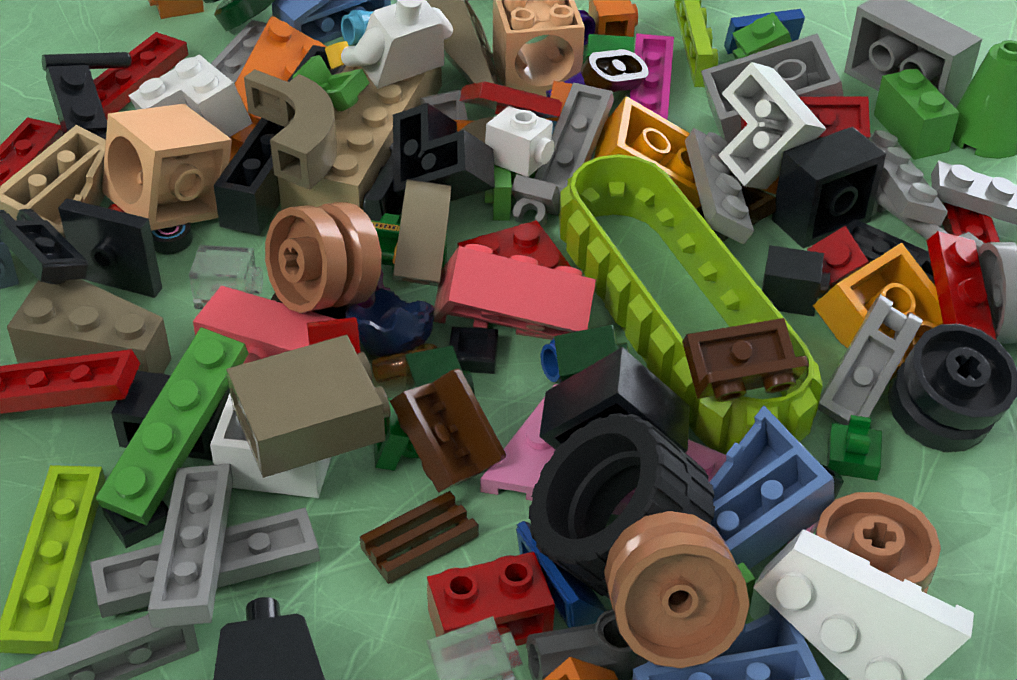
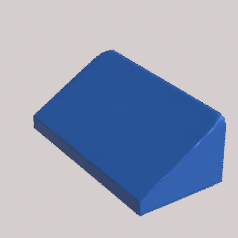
[516,521,607,628]

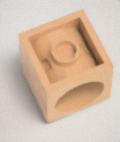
[492,0,585,97]
[102,104,232,231]

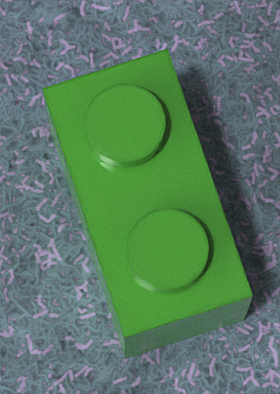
[874,69,960,160]

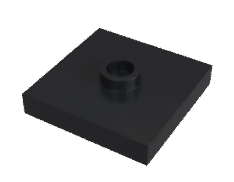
[58,198,162,298]

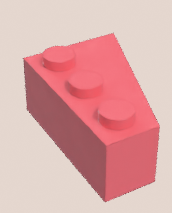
[433,244,596,340]

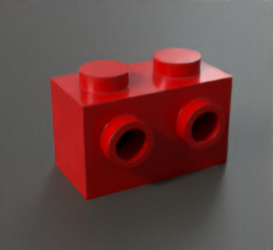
[427,552,555,664]

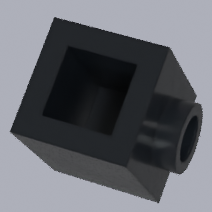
[762,245,830,317]

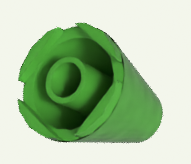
[952,40,1017,159]

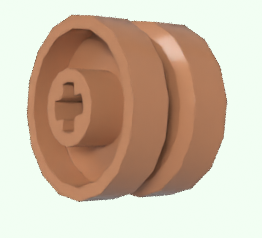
[265,202,382,313]
[815,492,941,594]
[604,511,750,668]

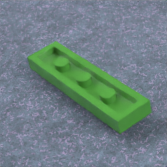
[96,327,249,526]

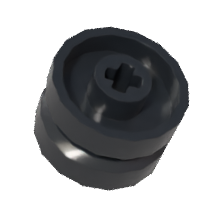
[888,324,1017,452]

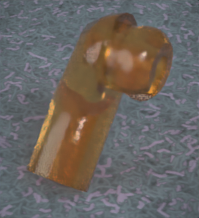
[372,343,438,383]

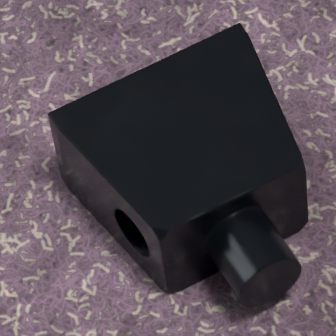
[213,597,325,680]

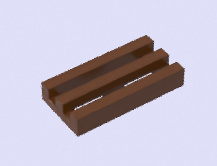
[360,491,479,584]

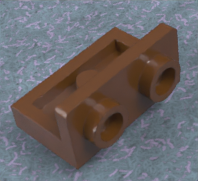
[682,318,809,402]
[390,369,506,493]

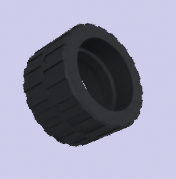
[529,413,715,599]

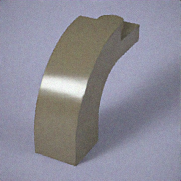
[244,69,337,190]
[393,179,451,286]

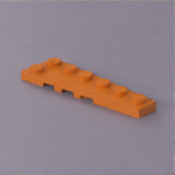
[229,16,327,163]

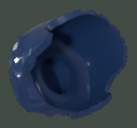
[345,288,435,360]

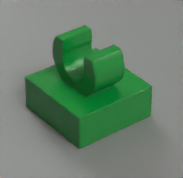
[374,397,419,471]
[827,415,882,481]

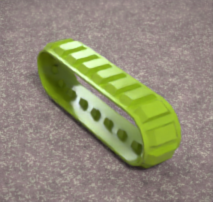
[559,154,823,455]

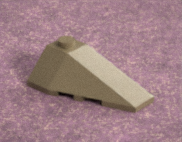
[426,0,501,111]

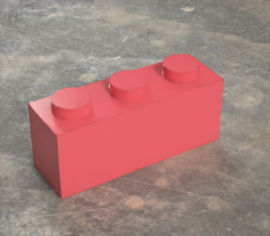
[193,285,335,364]

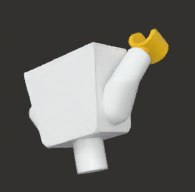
[325,0,453,89]

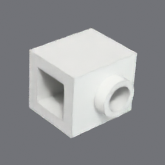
[485,106,554,177]

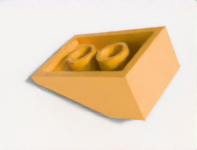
[594,96,701,208]
[813,243,943,381]

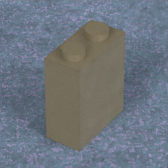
[226,335,391,478]

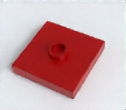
[459,81,563,118]

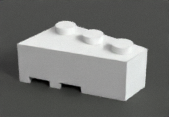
[753,529,974,680]

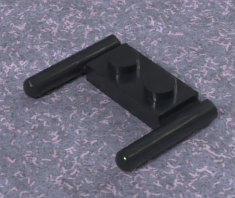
[42,52,132,140]

